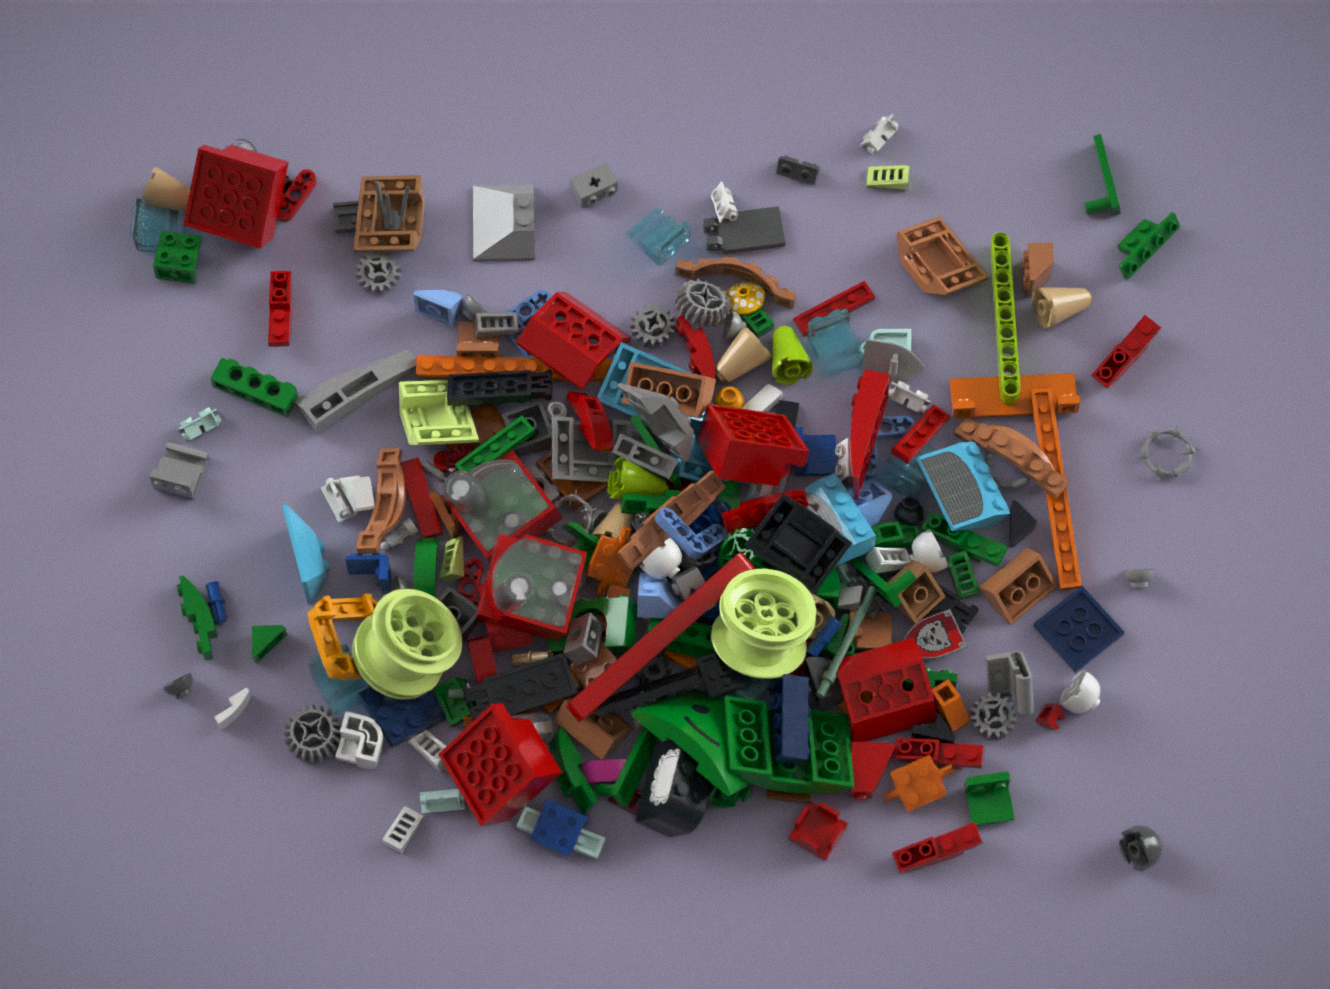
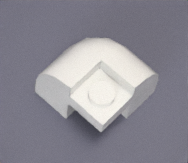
[335,711,383,769]

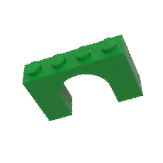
[547,595,638,658]

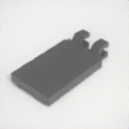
[703,206,786,254]

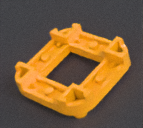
[308,593,378,680]

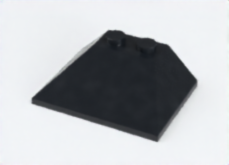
[744,493,852,594]

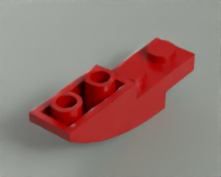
[268,271,292,347]
[1091,315,1161,389]
[675,316,715,394]
[566,391,614,452]
[721,489,809,535]
[894,737,984,770]
[892,822,983,873]

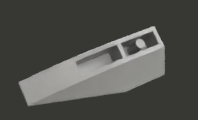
[294,349,416,434]

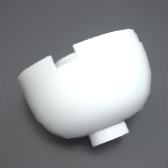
[910,529,949,573]
[639,538,682,579]
[1059,670,1100,714]

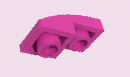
[582,759,627,784]

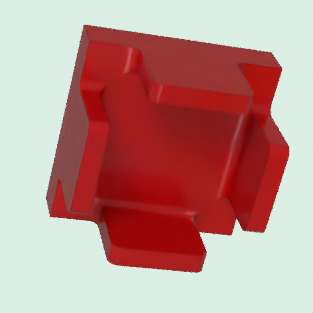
[788,801,848,861]

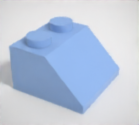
[637,573,682,618]

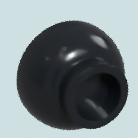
[894,497,924,525]

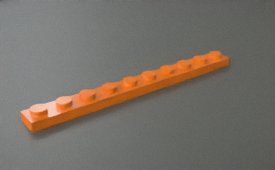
[416,355,613,382]
[1030,387,1082,591]

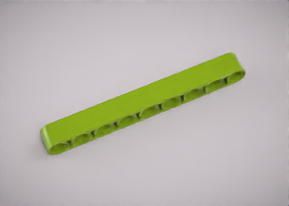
[990,232,1021,405]

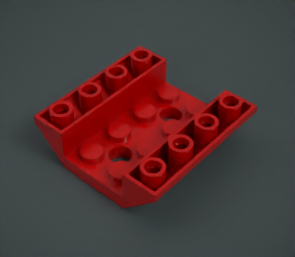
[516,292,631,390]
[830,638,937,742]

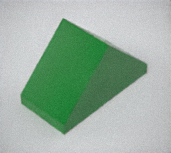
[252,625,287,664]

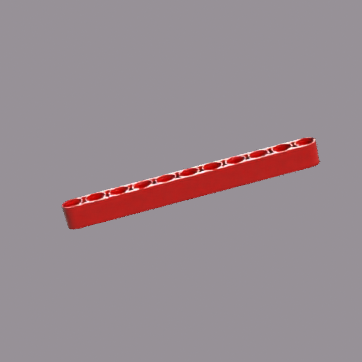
[565,551,755,722]

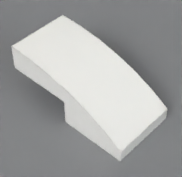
[214,687,251,730]

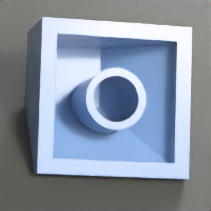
[413,290,463,326]
[846,478,892,527]

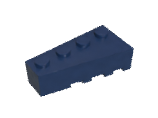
[769,674,811,767]

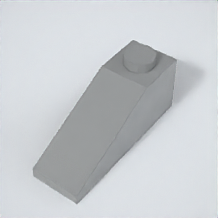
[612,433,678,479]

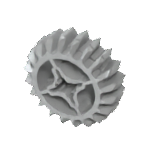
[675,279,731,328]
[283,704,341,762]

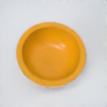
[714,386,744,408]

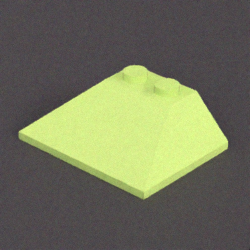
[399,380,479,445]

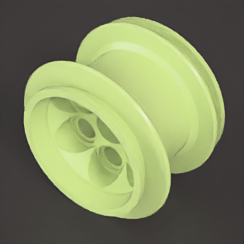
[711,569,816,679]
[352,589,462,700]

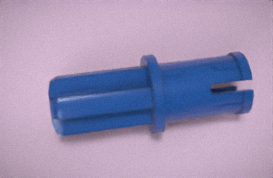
[206,581,227,624]
[807,617,841,657]

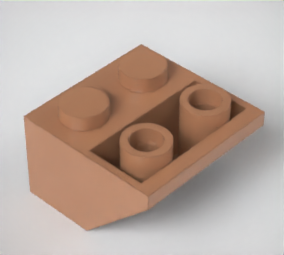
[1021,243,1054,298]

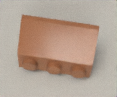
[979,548,1057,625]
[553,690,634,760]

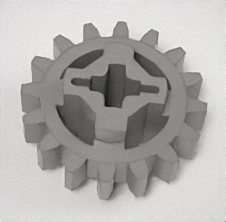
[356,251,401,295]
[631,303,675,348]
[970,692,1017,740]

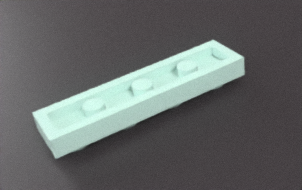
[517,806,606,860]

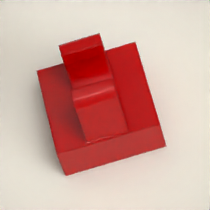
[1035,703,1065,730]

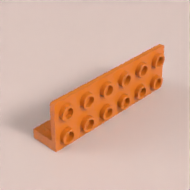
[950,373,1080,419]

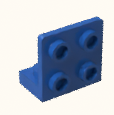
[794,427,837,476]
[345,553,391,594]
[530,799,590,856]

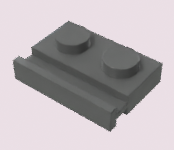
[333,201,359,233]

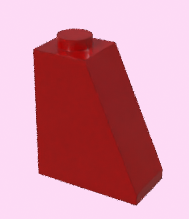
[466,635,497,684]
[849,742,895,801]

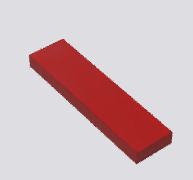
[793,280,875,337]
[890,405,951,464]
[400,457,443,539]

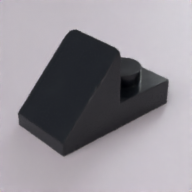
[911,714,955,743]

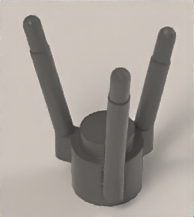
[375,180,410,229]

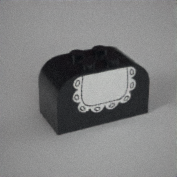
[635,739,711,837]

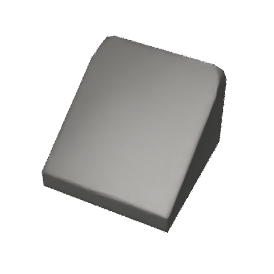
[837,586,863,611]

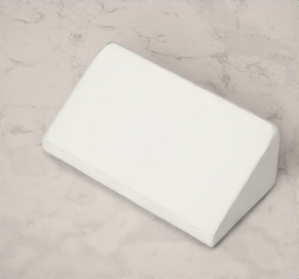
[741,384,783,412]

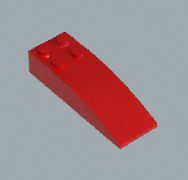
[850,369,890,501]

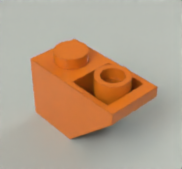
[932,679,970,733]

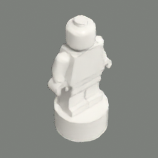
[380,518,419,551]

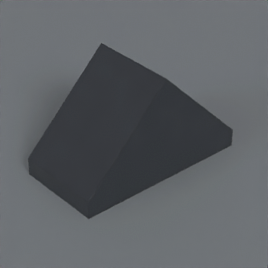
[1009,500,1037,547]

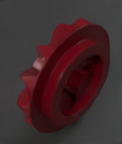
[446,444,475,476]

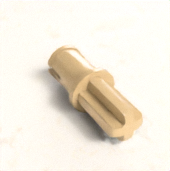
[511,650,554,666]

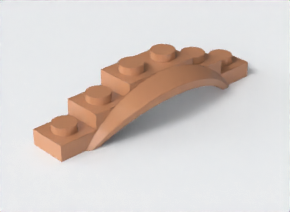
[675,256,796,309]
[954,416,1069,498]
[356,448,406,554]
[617,470,726,569]

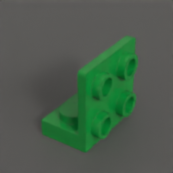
[153,231,202,284]
[964,771,1015,826]

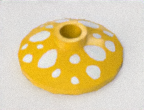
[726,281,765,315]

